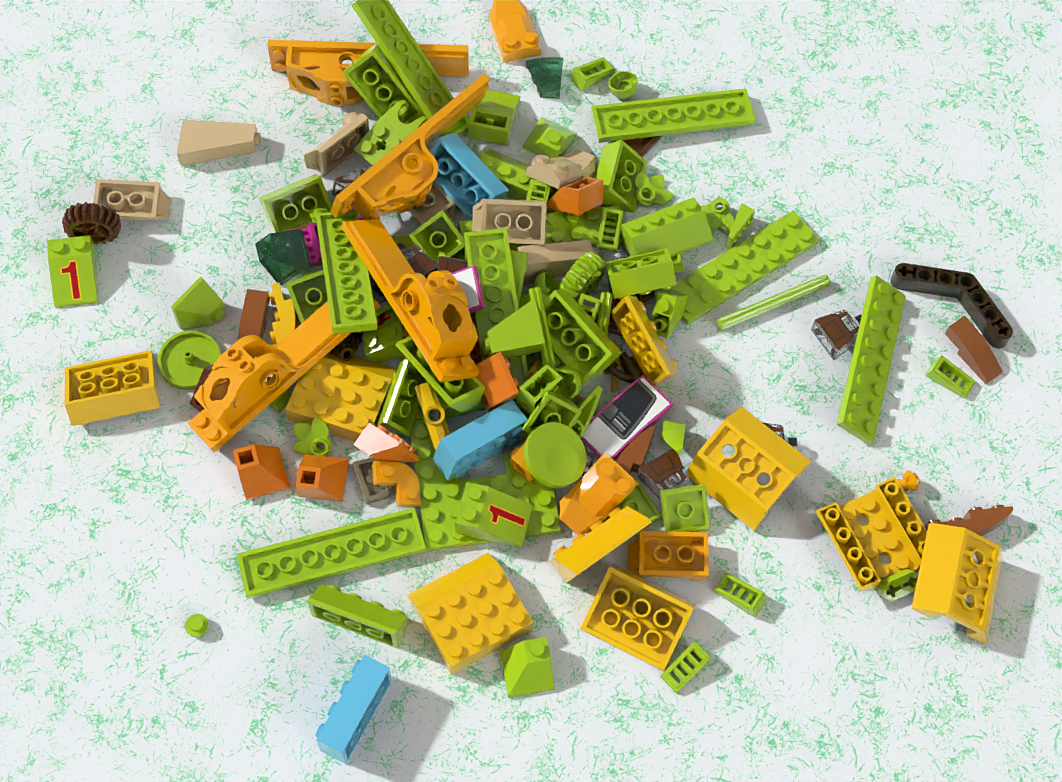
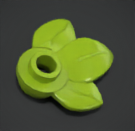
[635,172,673,206]
[701,198,734,234]
[292,417,332,456]

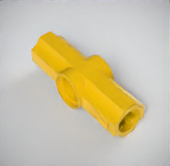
[414,382,450,451]

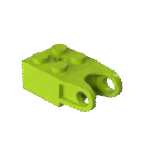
[354,100,428,166]

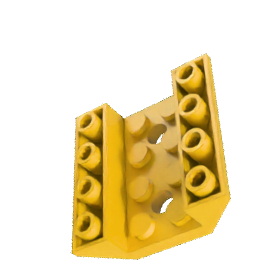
[685,406,811,531]
[816,477,927,591]
[911,523,1003,644]

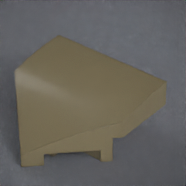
[352,458,394,505]

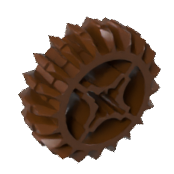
[62,202,121,245]

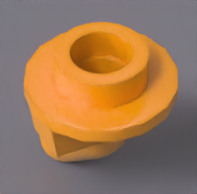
[887,470,920,492]

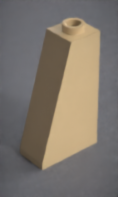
[177,120,261,165]
[517,240,598,286]

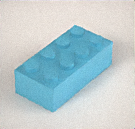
[430,133,509,220]
[433,400,528,481]
[315,654,392,764]

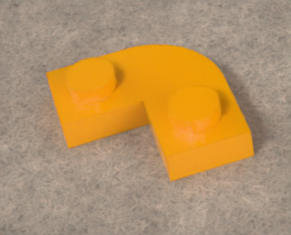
[372,461,421,508]

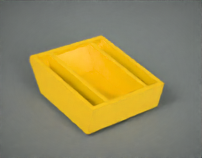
[285,351,396,442]
[407,553,533,674]

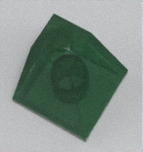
[255,229,311,285]

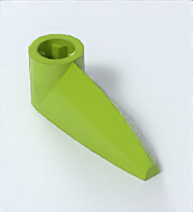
[571,385,603,438]
[660,420,686,455]

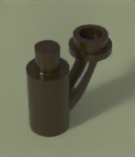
[331,332,362,362]
[603,352,647,383]

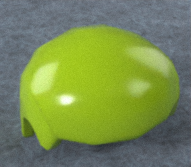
[608,71,638,99]
[534,272,561,295]
[546,366,581,399]

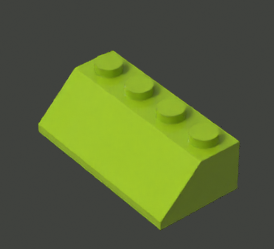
[342,43,424,124]
[479,149,559,210]
[620,197,713,257]
[543,290,622,384]
[396,336,485,413]
[307,584,408,649]

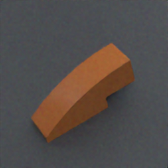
[237,289,270,359]
[945,316,1003,384]
[616,426,656,475]

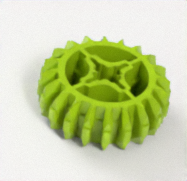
[559,252,606,303]

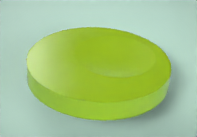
[158,330,221,390]
[524,422,587,488]

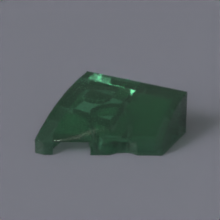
[525,57,563,99]

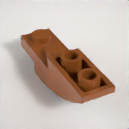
[925,505,1013,536]

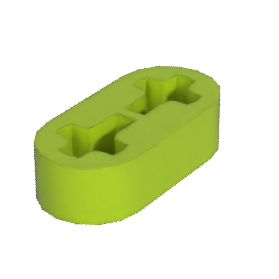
[878,569,918,601]

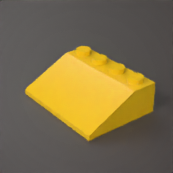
[610,296,678,386]
[65,350,160,426]
[550,506,652,583]
[580,564,696,671]

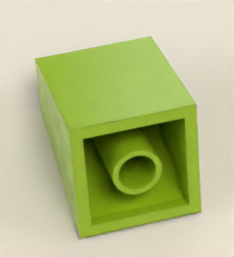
[481,300,545,358]

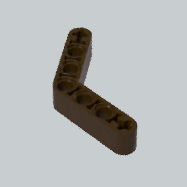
[890,263,1013,349]

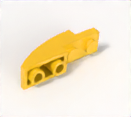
[269,283,297,344]

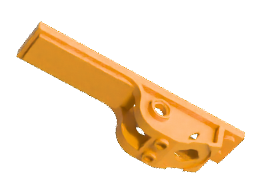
[267,40,469,106]
[330,73,490,220]
[341,219,480,382]
[187,298,380,453]

